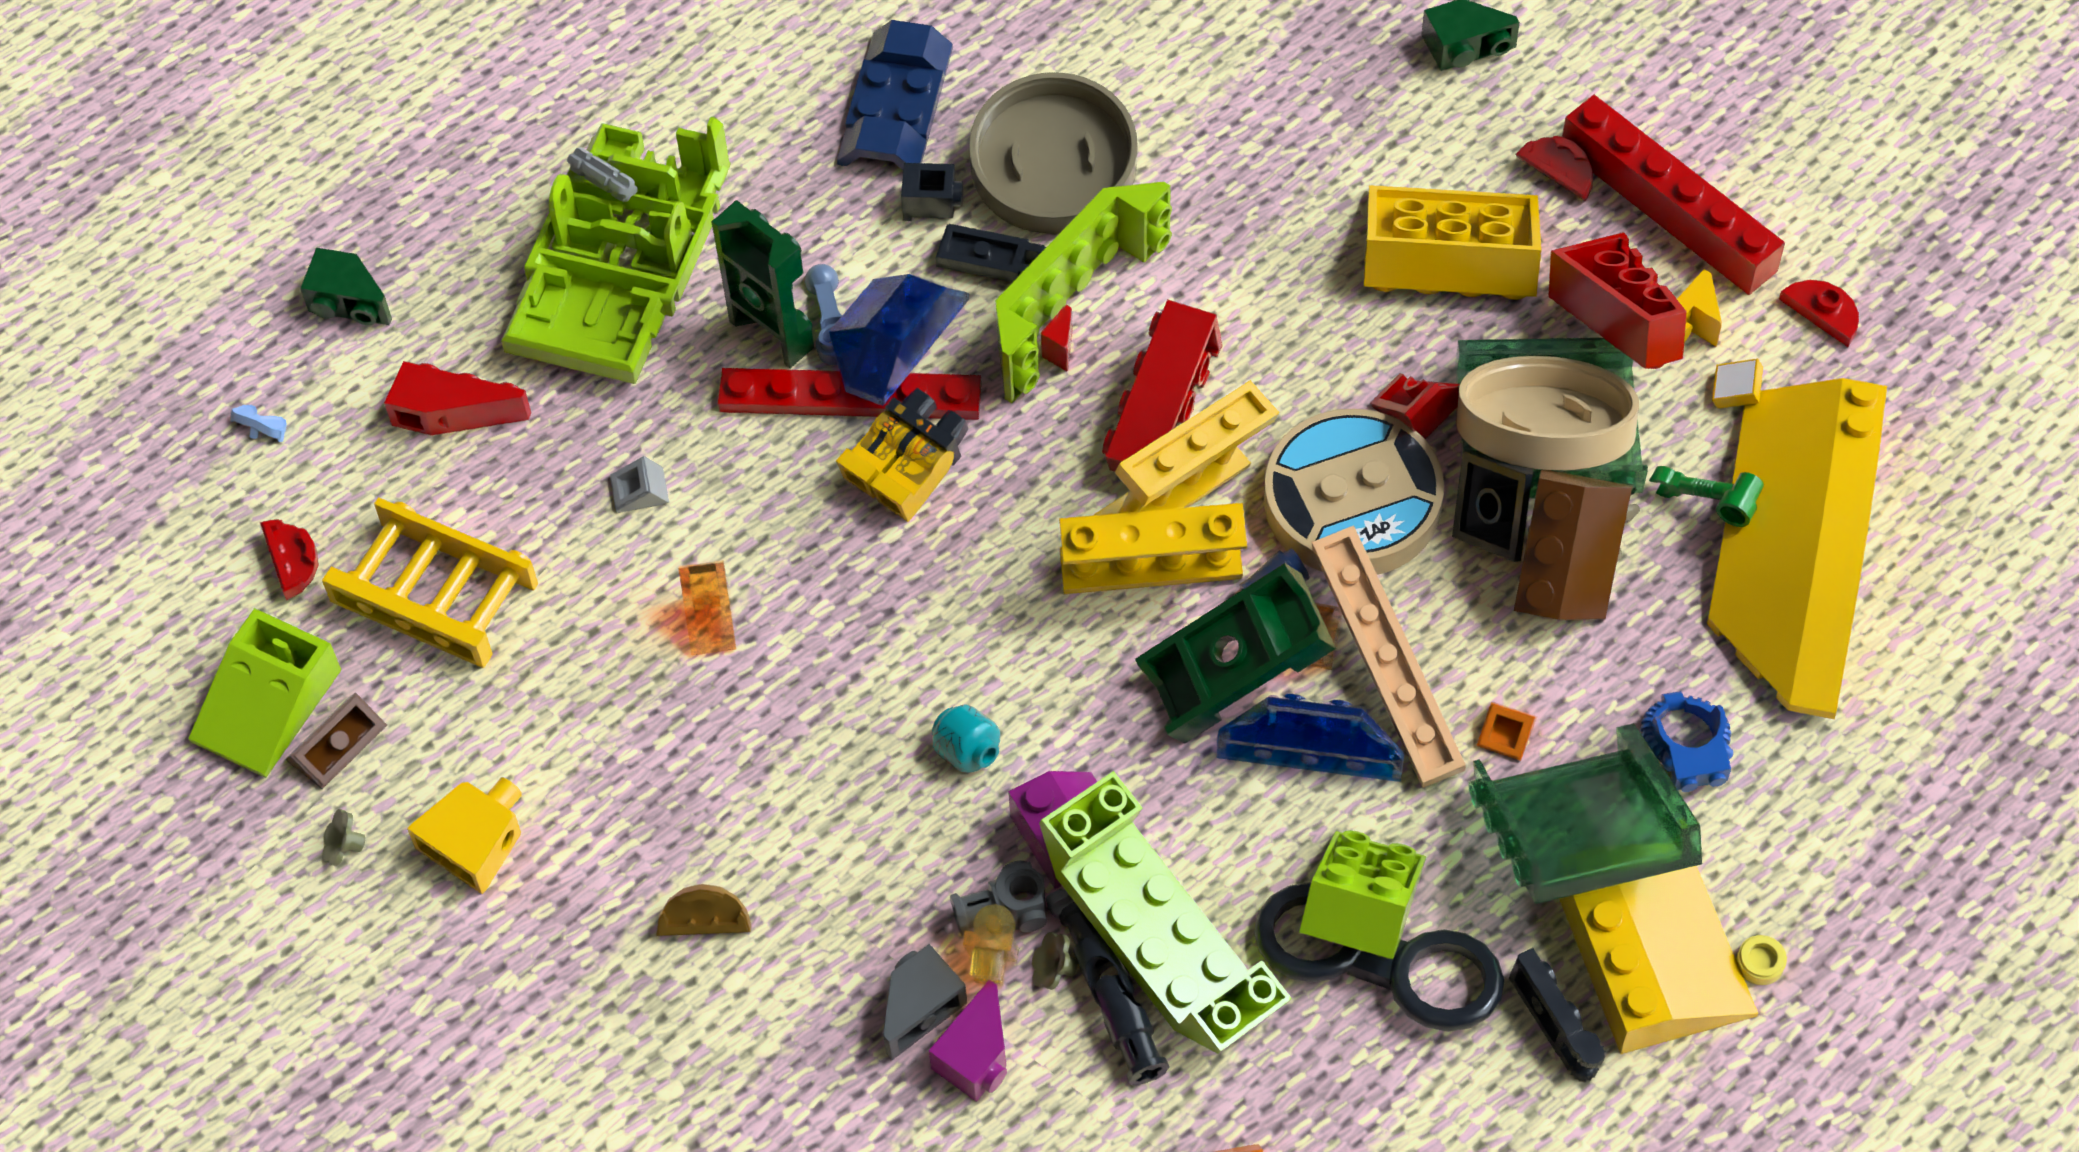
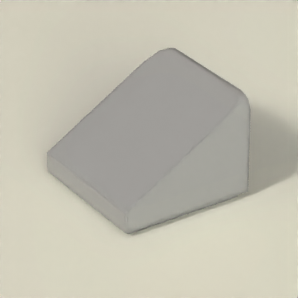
[610,456,669,513]

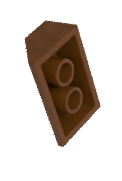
[1513,469,1632,620]

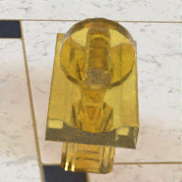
[963,904,1019,986]

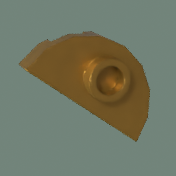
[656,884,752,936]

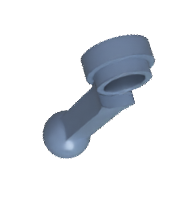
[805,264,860,365]

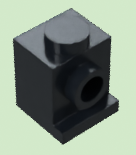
[901,163,963,221]

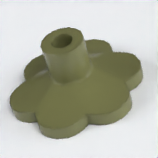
[322,809,365,866]
[1032,932,1078,990]

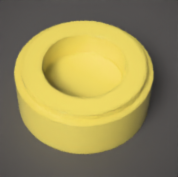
[1736,935,1787,985]

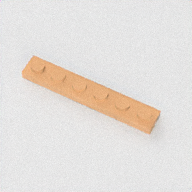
[1312,525,1466,788]

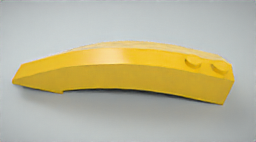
[1707,378,1887,720]

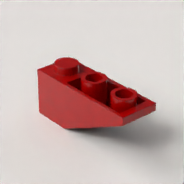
[384,361,532,435]

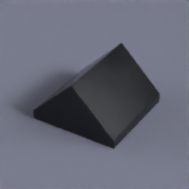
[1452,450,1533,562]

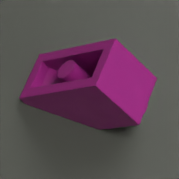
[929,979,1007,1102]

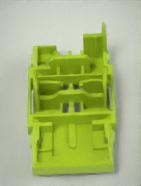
[501,117,731,384]

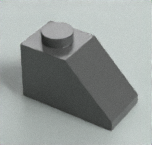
[883,944,967,1060]

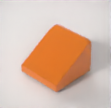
[1477,702,1537,761]

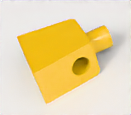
[407,777,522,894]

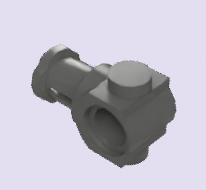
[950,860,1047,936]

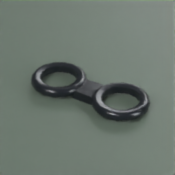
[1254,882,1505,1032]

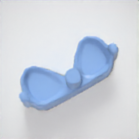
[230,405,287,442]

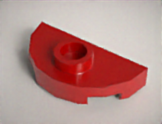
[1515,136,1593,202]
[1779,280,1859,347]
[260,519,319,601]

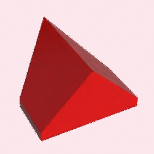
[1370,373,1460,439]

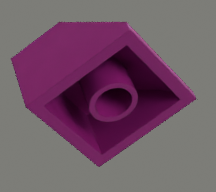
[1008,771,1097,889]

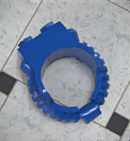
[1640,691,1734,792]

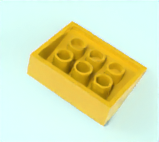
[1364,185,1542,300]
[1554,846,1758,1054]

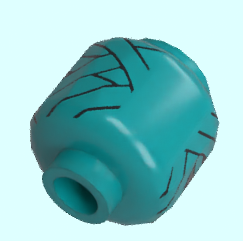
[932,704,1000,773]

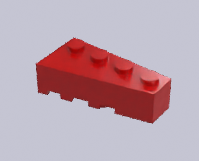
[1548,232,1687,369]
[1102,299,1223,472]

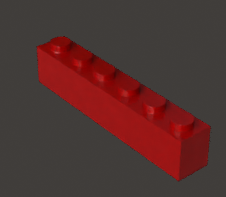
[1562,94,1785,295]

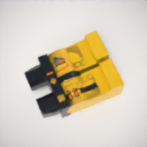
[836,388,968,522]

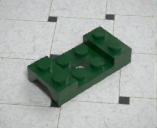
[711,200,814,369]
[1135,563,1336,744]

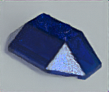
[829,274,969,406]
[1216,694,1404,782]

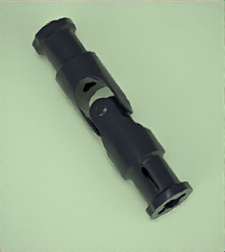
[1058,902,1170,1086]

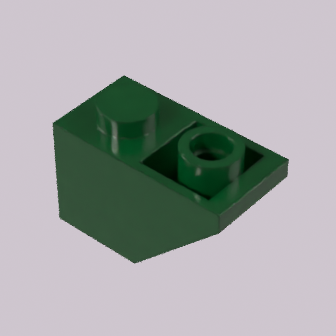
[1421,0,1520,71]
[300,247,392,326]

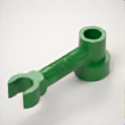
[1649,466,1764,527]

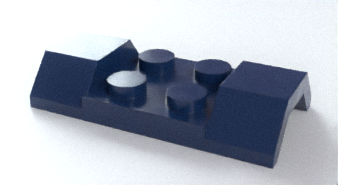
[837,20,953,170]

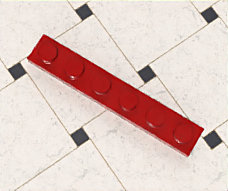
[718,368,982,420]

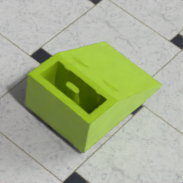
[188,608,341,778]
[1299,830,1426,959]

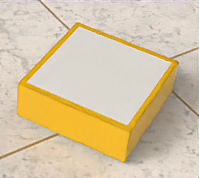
[1712,358,1763,409]

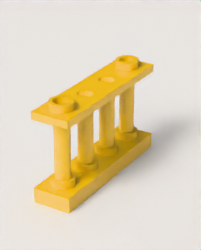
[1094,380,1280,515]
[322,497,538,668]
[1059,503,1247,594]

